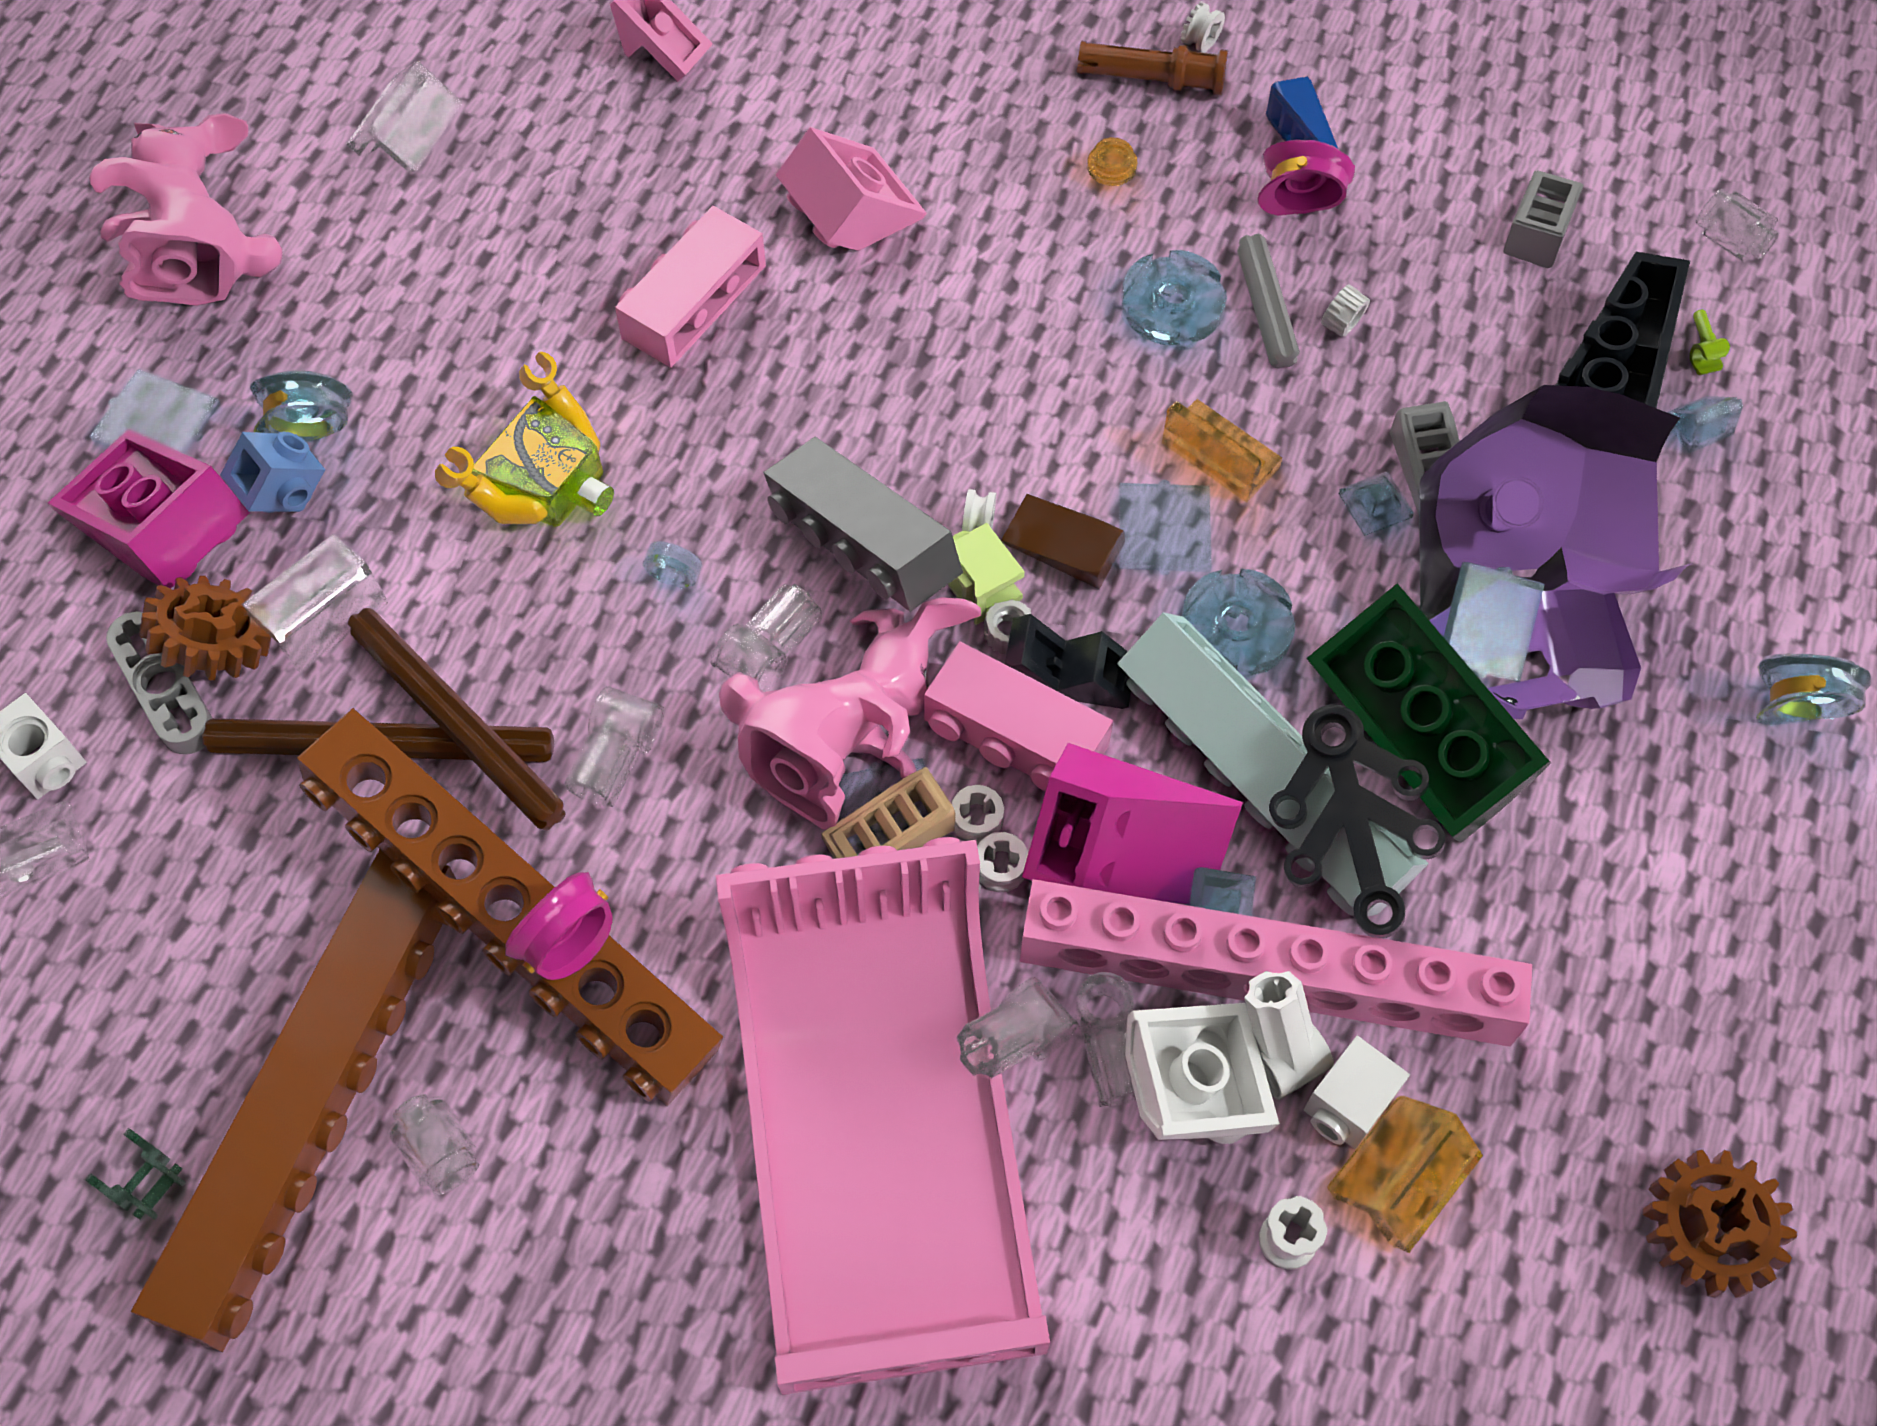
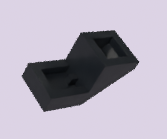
[1004,614,1131,709]

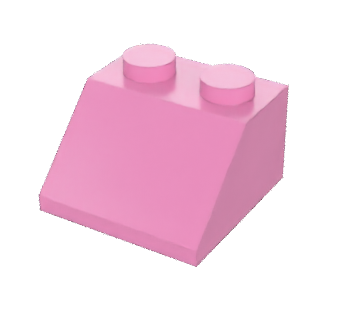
[776,127,927,251]

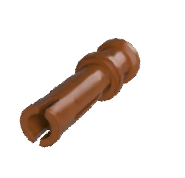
[1077,41,1228,96]

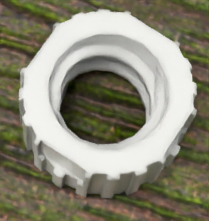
[1321,284,1370,337]
[984,599,1031,654]

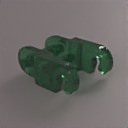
[84,1128,186,1220]

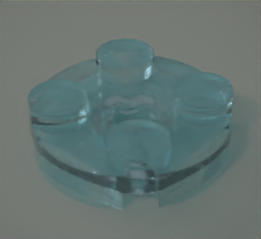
[1121,250,1227,350]
[1182,569,1295,681]

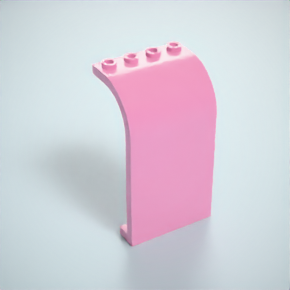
[716,837,1050,1395]

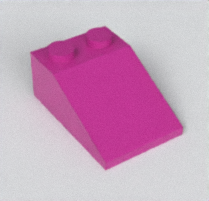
[48,429,250,589]

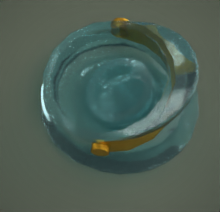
[250,370,353,443]
[1756,654,1873,725]

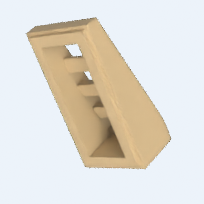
[821,767,956,859]

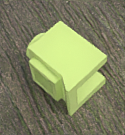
[948,523,1025,625]

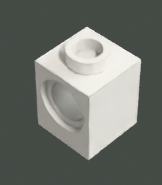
[0,693,87,800]
[1303,1035,1411,1150]

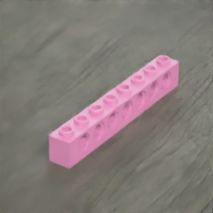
[1020,879,1532,1047]

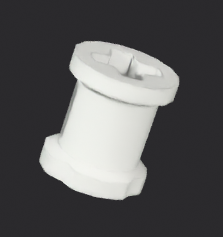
[1259,1196,1328,1269]

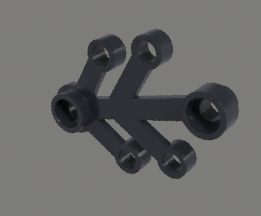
[1269,705,1445,938]

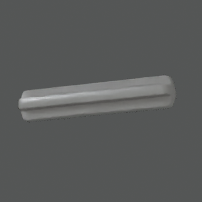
[1237,233,1300,369]

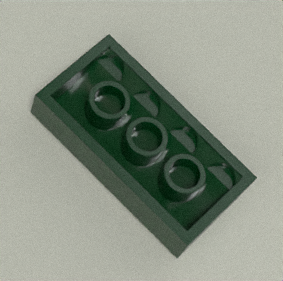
[1306,583,1551,843]

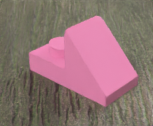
[610,0,713,82]

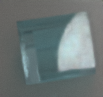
[1667,396,1743,453]

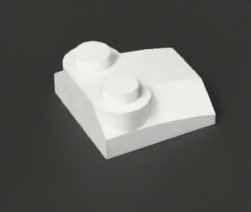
[1125,1003,1279,1144]

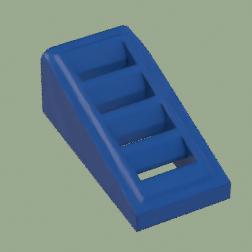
[1266,76,1339,150]

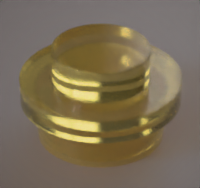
[1087,137,1138,186]

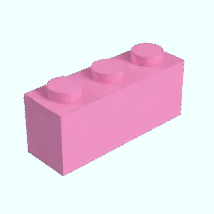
[615,206,766,368]
[924,641,1113,792]

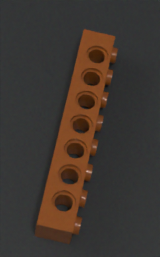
[297,708,723,1107]

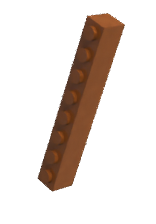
[130,849,456,1353]

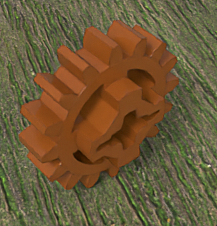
[139,575,274,680]
[1643,1150,1797,1298]

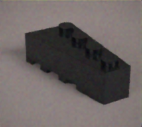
[1555,251,1690,408]

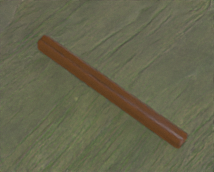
[348,608,566,830]
[202,718,554,762]

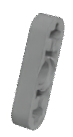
[106,611,213,754]

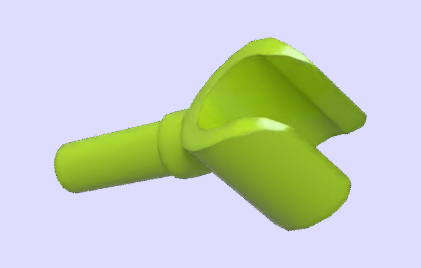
[1690,309,1730,375]

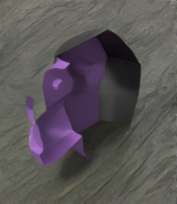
[1419,385,1693,719]

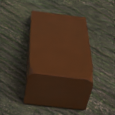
[1001,494,1125,589]

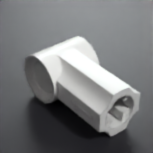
[1244,971,1334,1100]

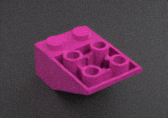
[1022,743,1243,905]

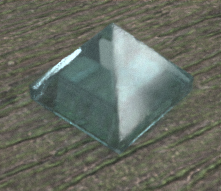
[1338,471,1414,536]

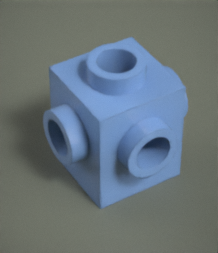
[220,432,326,513]

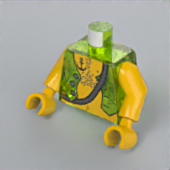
[435,352,614,527]

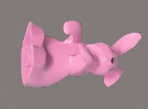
[89,113,282,306]
[719,597,981,830]

